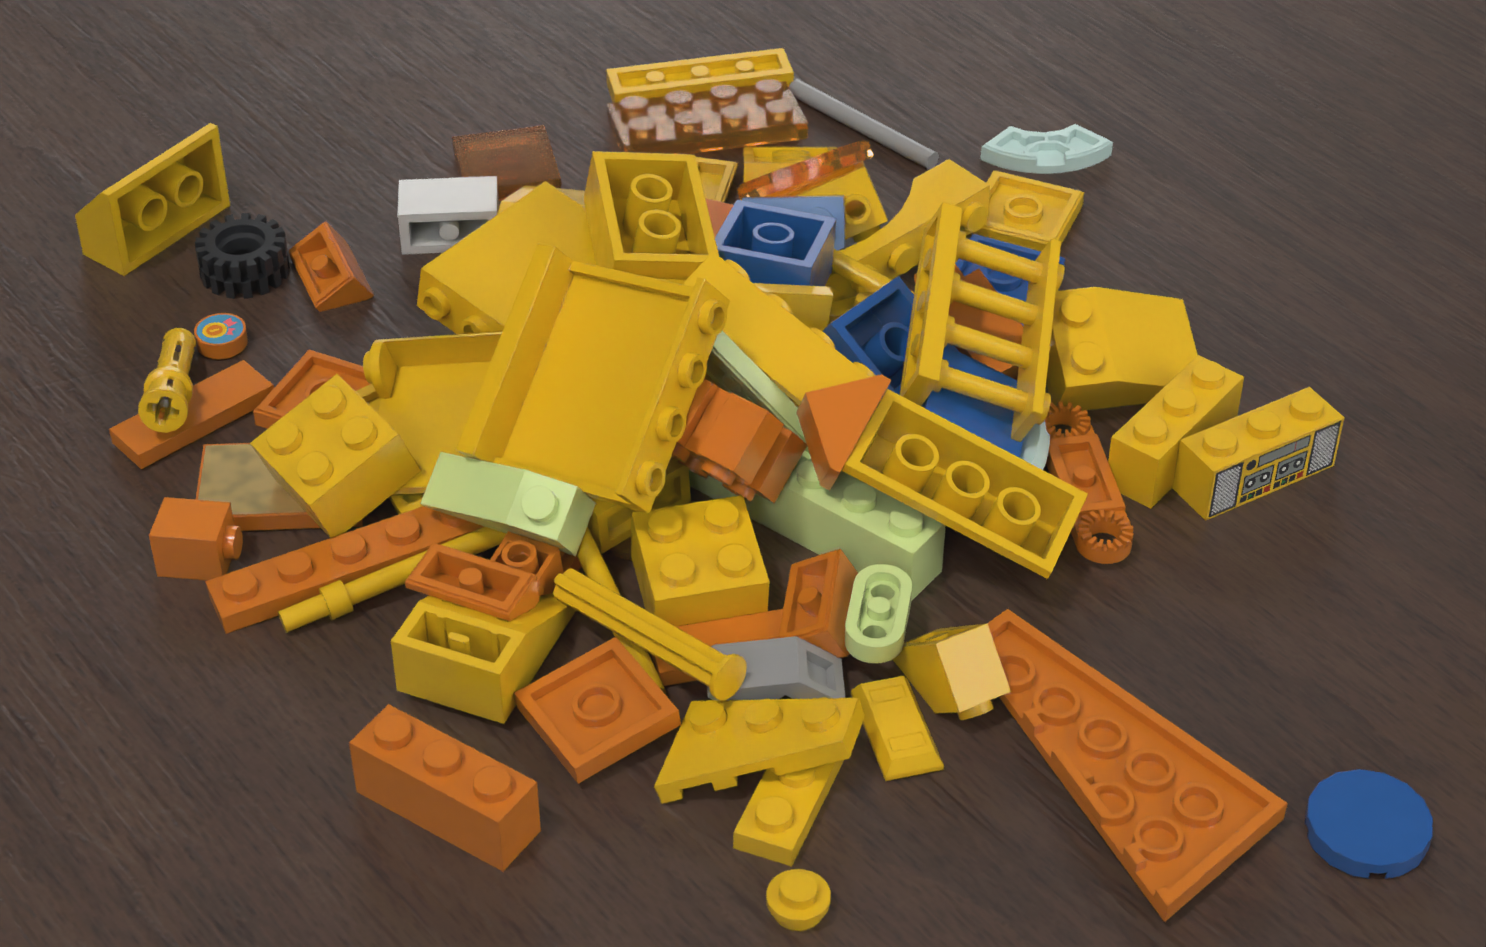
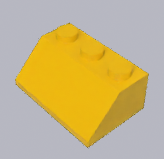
[75,123,230,276]

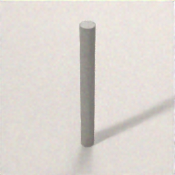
[788,79,939,170]

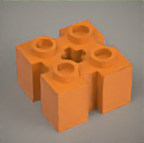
[671,379,807,503]

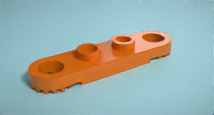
[1045,402,1134,564]

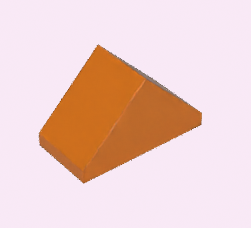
[796,374,891,491]

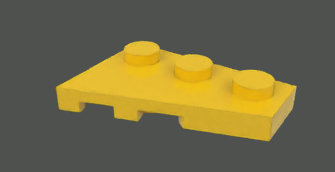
[654,698,865,804]

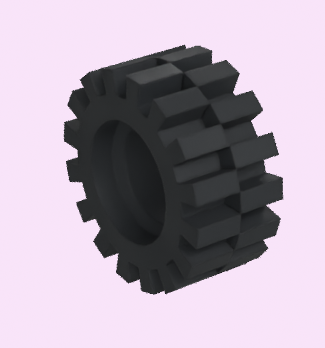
[195,213,290,299]

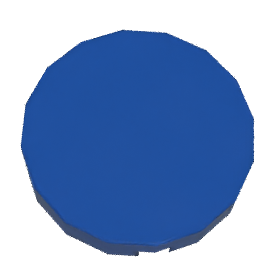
[1305,769,1433,879]

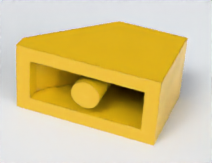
[892,623,1011,720]

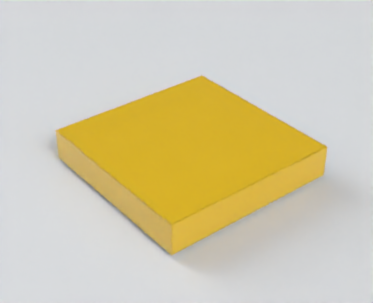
[966,170,1084,252]

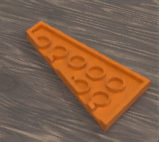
[987,609,1288,922]

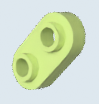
[845,564,912,663]

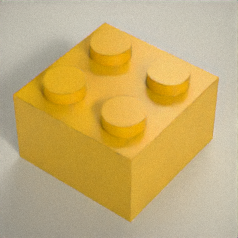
[250,374,421,538]
[631,495,770,626]

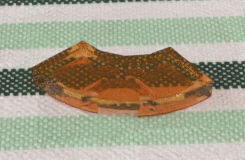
[736,139,874,200]

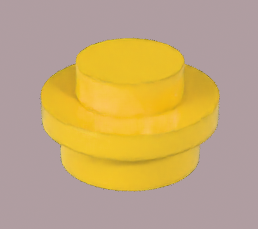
[766,869,831,931]

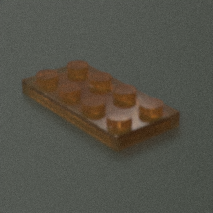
[607,79,808,154]

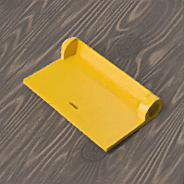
[363,332,502,495]

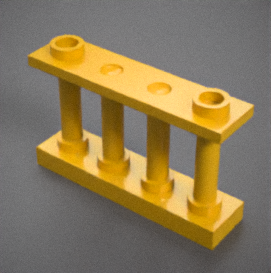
[900,202,1065,442]

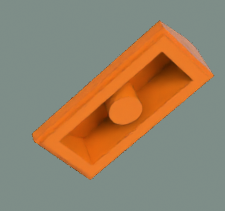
[288,221,374,312]
[405,542,540,621]
[778,549,858,658]

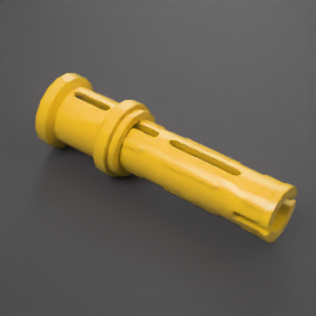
[138,328,196,433]

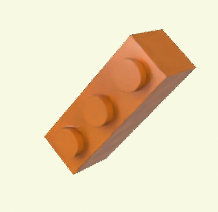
[349,704,541,872]

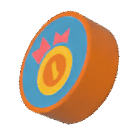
[194,313,248,360]

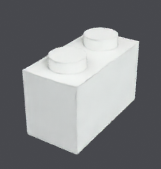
[398,176,499,254]

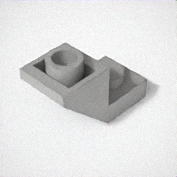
[707,636,845,701]

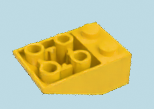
[391,593,576,724]

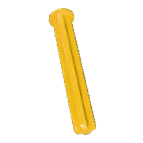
[553,568,747,701]

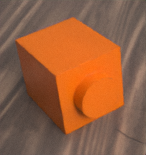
[149,497,243,581]

